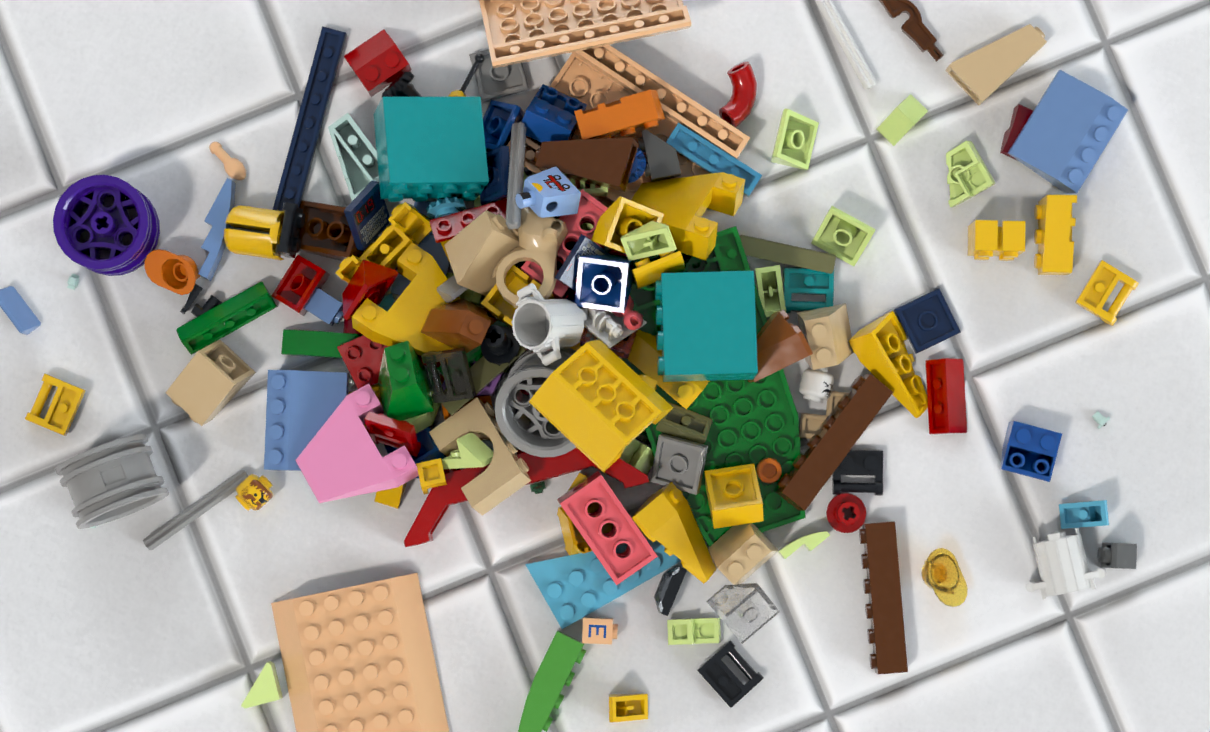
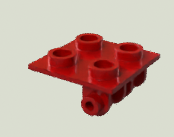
[337,335,389,389]

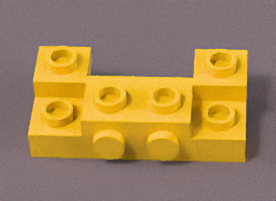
[335,202,432,283]

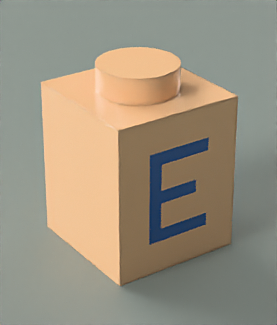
[582,617,618,644]

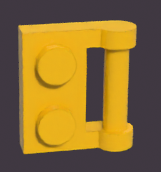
[1075,260,1139,326]
[25,373,86,436]

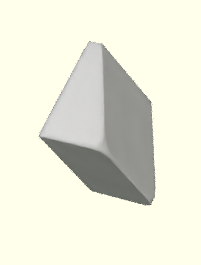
[436,276,468,303]

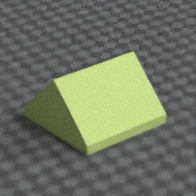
[771,109,819,170]
[811,206,876,266]

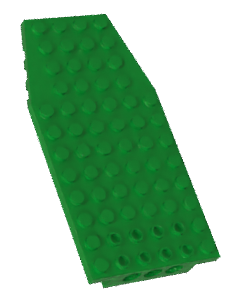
[620,226,806,547]

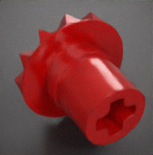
[826,493,866,533]

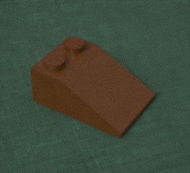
[299,200,364,261]

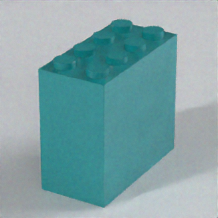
[373,97,489,202]
[655,271,758,382]

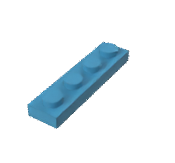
[666,122,762,197]

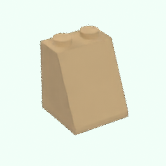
[444,210,519,296]
[797,303,854,370]
[165,339,256,426]
[708,523,779,585]

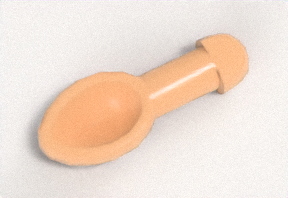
[209,142,246,180]

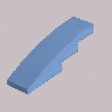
[198,178,236,281]

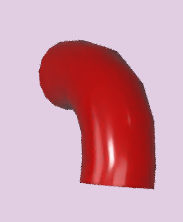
[719,61,757,128]

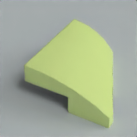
[946,141,996,207]

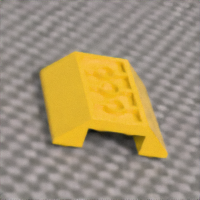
[529,339,673,472]

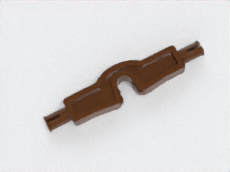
[879,0,944,62]

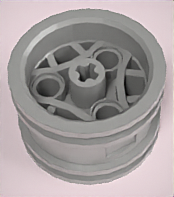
[495,347,576,457]
[55,434,169,529]

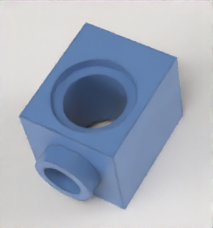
[304,288,343,326]

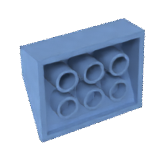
[1008,70,1128,193]
[264,370,349,471]

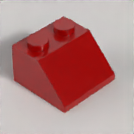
[344,29,412,97]

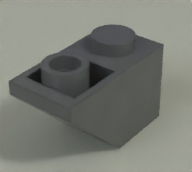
[638,130,681,182]
[1097,543,1137,569]

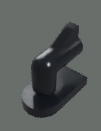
[180,283,223,317]

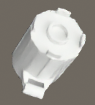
[512,283,587,366]
[1026,528,1106,599]

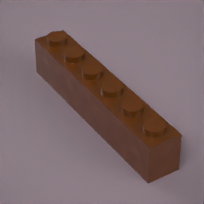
[776,374,893,511]
[859,521,908,674]

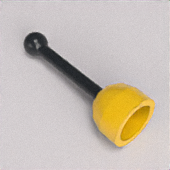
[448,53,484,97]

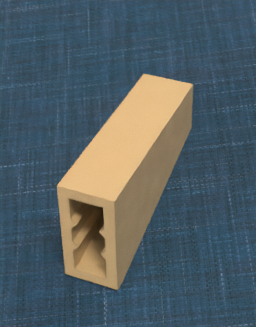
[945,24,1047,106]

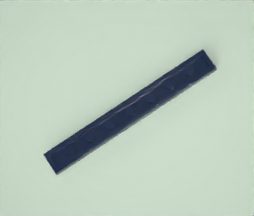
[273,26,347,211]

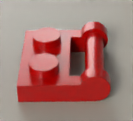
[364,411,421,456]

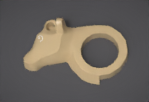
[492,207,568,308]

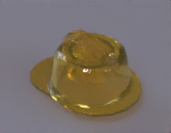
[921,548,968,607]

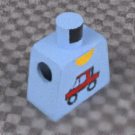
[515,167,581,218]

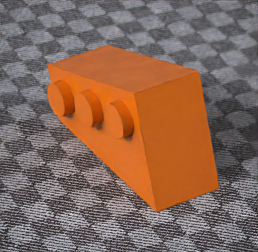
[574,89,665,140]

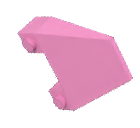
[295,384,419,503]

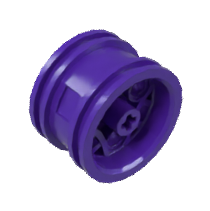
[53,175,160,276]

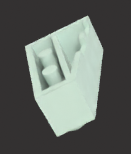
[328,113,379,201]

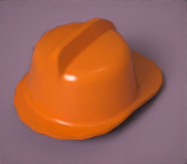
[145,249,200,295]

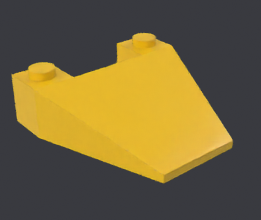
[631,172,745,261]
[352,242,461,364]

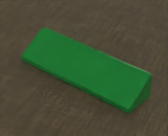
[176,282,277,355]

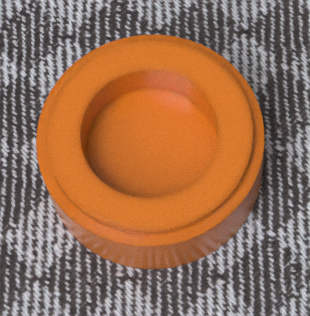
[756,458,782,483]

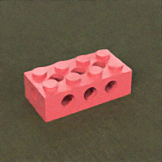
[521,189,608,299]
[557,471,658,585]

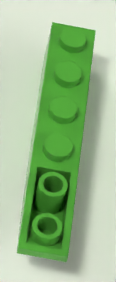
[518,630,586,732]

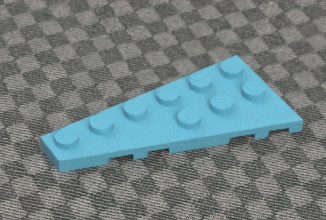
[525,539,681,629]

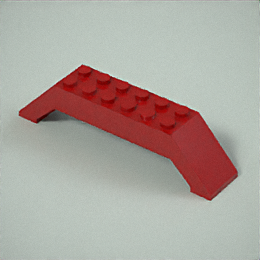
[404,447,649,547]

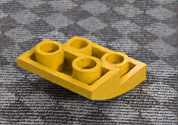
[632,251,685,289]

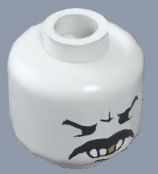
[799,368,834,403]

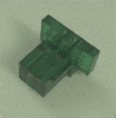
[530,481,546,494]

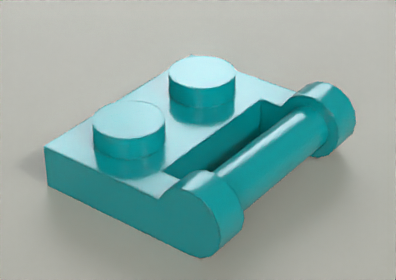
[783,268,834,313]

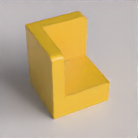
[416,458,447,495]

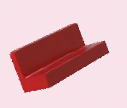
[925,358,967,434]

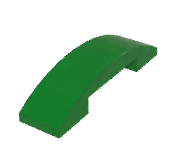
[281,330,362,358]

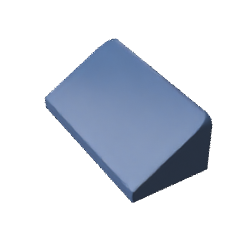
[0,286,41,335]

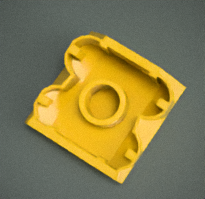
[557,502,613,555]

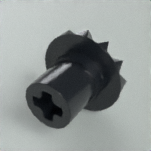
[382,71,422,97]
[481,325,521,366]

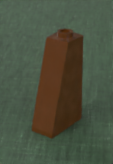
[534,137,639,192]

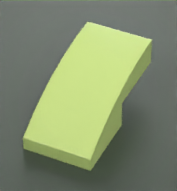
[778,531,830,559]
[667,618,721,645]

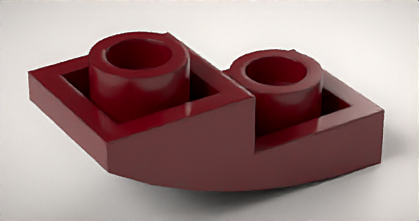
[1000,104,1033,161]

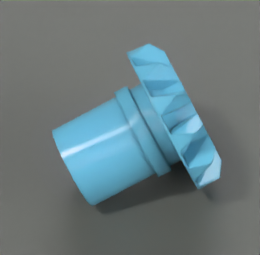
[426,197,466,240]

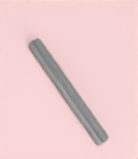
[506,122,526,230]
[143,470,248,550]

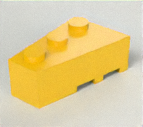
[1034,195,1077,275]

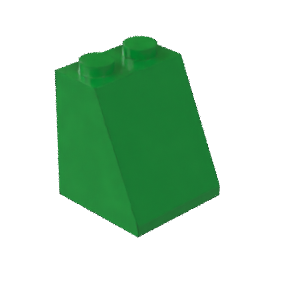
[378,341,434,421]

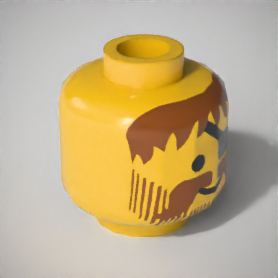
[235,474,273,511]

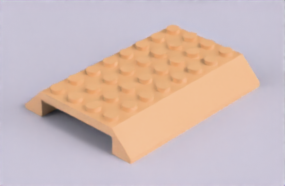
[479,0,691,68]
[507,45,750,208]
[271,573,449,732]

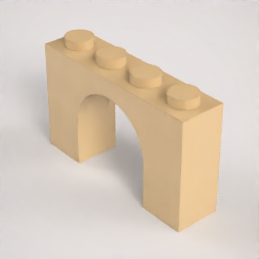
[429,397,531,516]

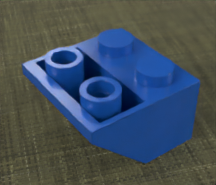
[522,84,587,143]
[1001,421,1062,482]

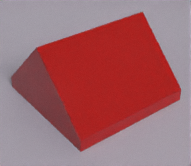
[271,254,330,316]
[342,259,399,321]

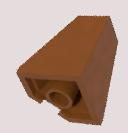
[421,298,491,354]
[748,310,813,383]

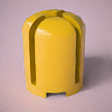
[223,205,285,261]

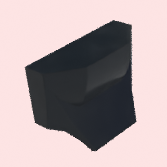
[654,566,687,616]

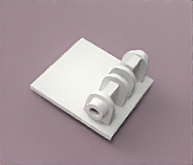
[582,307,646,349]

